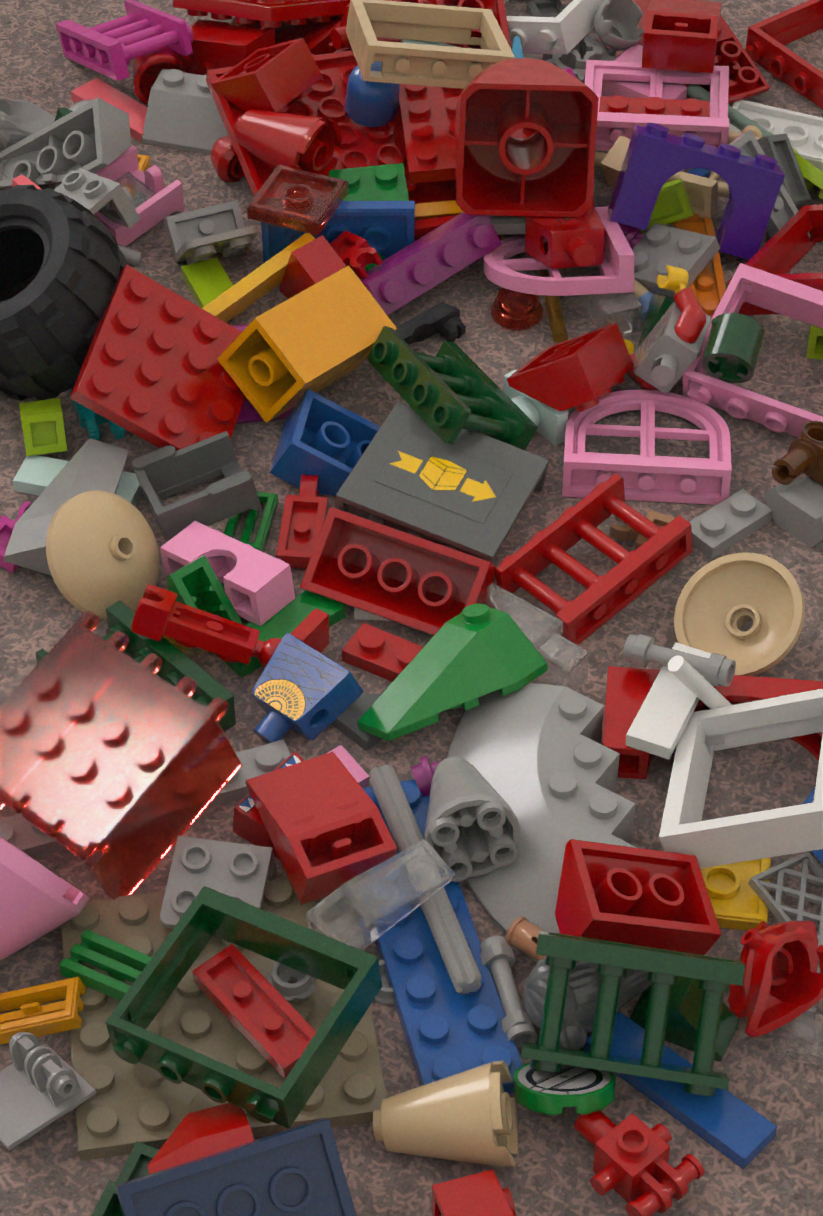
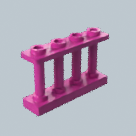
[56,0,193,81]

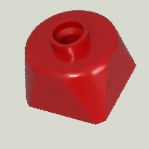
[455,58,599,218]

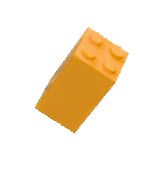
[217,265,397,423]

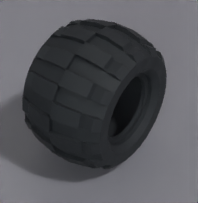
[0,185,127,401]

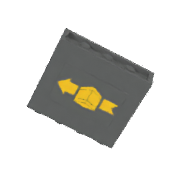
[334,401,549,566]

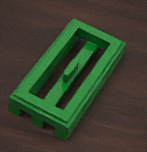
[224,492,279,552]
[59,929,152,1001]

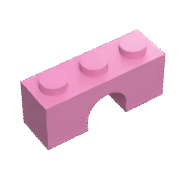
[160,521,295,626]

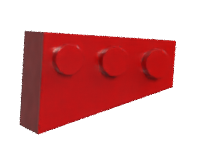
[173,19,275,75]

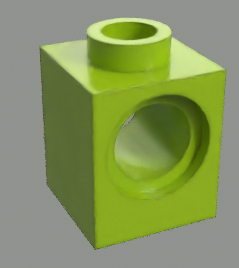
[19,398,67,456]

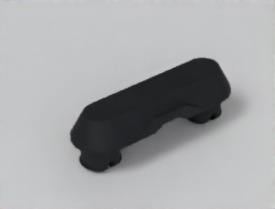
[396,302,466,345]

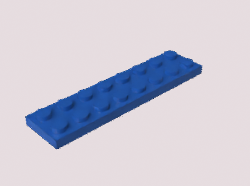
[357,779,523,1094]

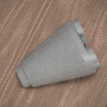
[424,757,520,882]

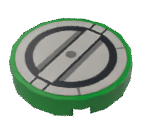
[513,1063,616,1115]

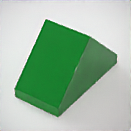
[167,555,243,653]

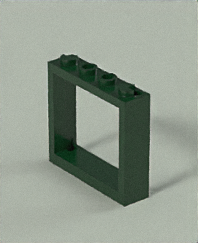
[105,886,383,1129]

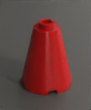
[235,109,342,192]

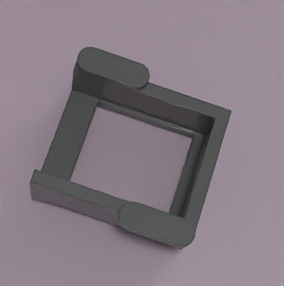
[132,431,263,542]

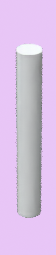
[668,655,732,709]

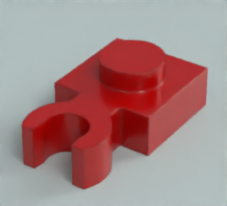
[330,230,383,279]

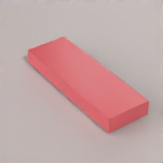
[71,78,147,143]

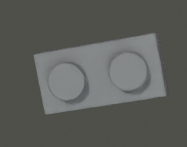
[689,488,772,559]

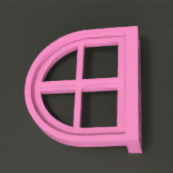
[484,206,635,296]
[562,390,732,505]

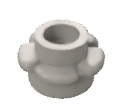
[267,962,317,1002]

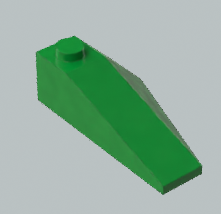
[357,603,548,741]

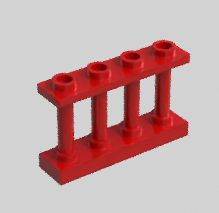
[495,473,693,650]

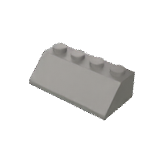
[142,69,228,155]

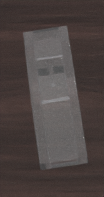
[561,267,642,335]
[486,583,589,692]

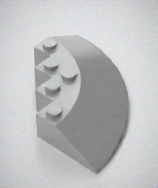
[447,683,637,963]

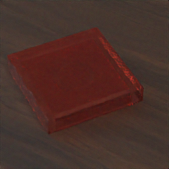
[247,165,349,236]

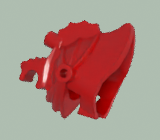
[727,921,823,1038]

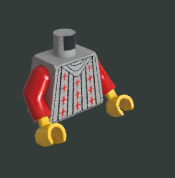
[623,265,711,393]

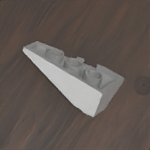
[3,438,129,576]

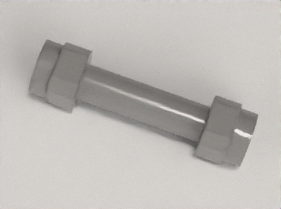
[623,634,736,687]
[479,936,538,1049]

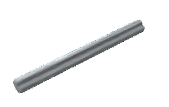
[370,764,481,995]

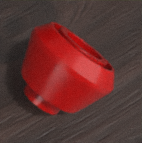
[211,135,246,182]

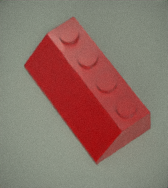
[300,507,496,636]

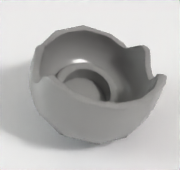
[593,0,644,51]

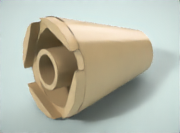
[373,1061,518,1168]

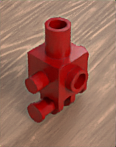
[574,1110,705,1216]

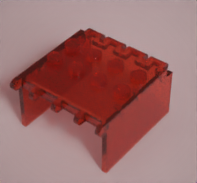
[0,611,243,900]

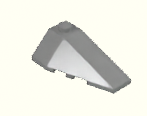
[0,98,131,190]

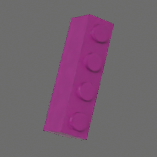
[359,212,502,316]

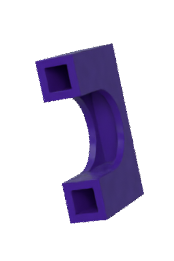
[608,123,785,260]

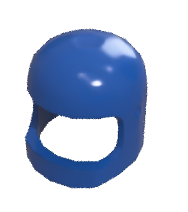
[345,61,400,127]

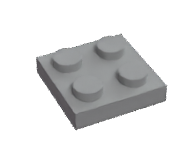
[632,223,720,298]

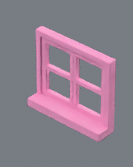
[584,60,729,151]

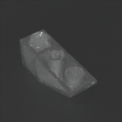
[306,839,456,950]

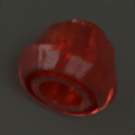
[490,287,543,331]

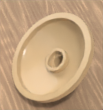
[46,490,160,619]
[674,552,805,676]

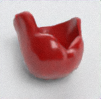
[133,48,183,105]

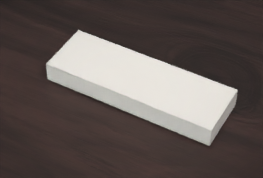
[625,642,711,760]

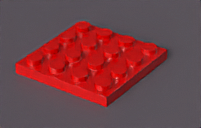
[173,0,350,28]
[398,84,537,184]
[70,265,246,451]

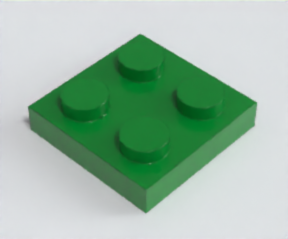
[329,163,409,201]

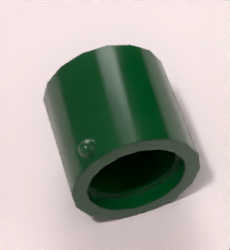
[702,313,764,383]

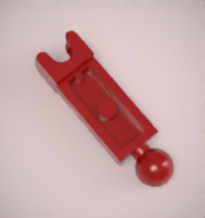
[130,585,282,669]

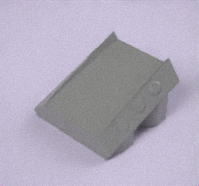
[764,476,823,550]

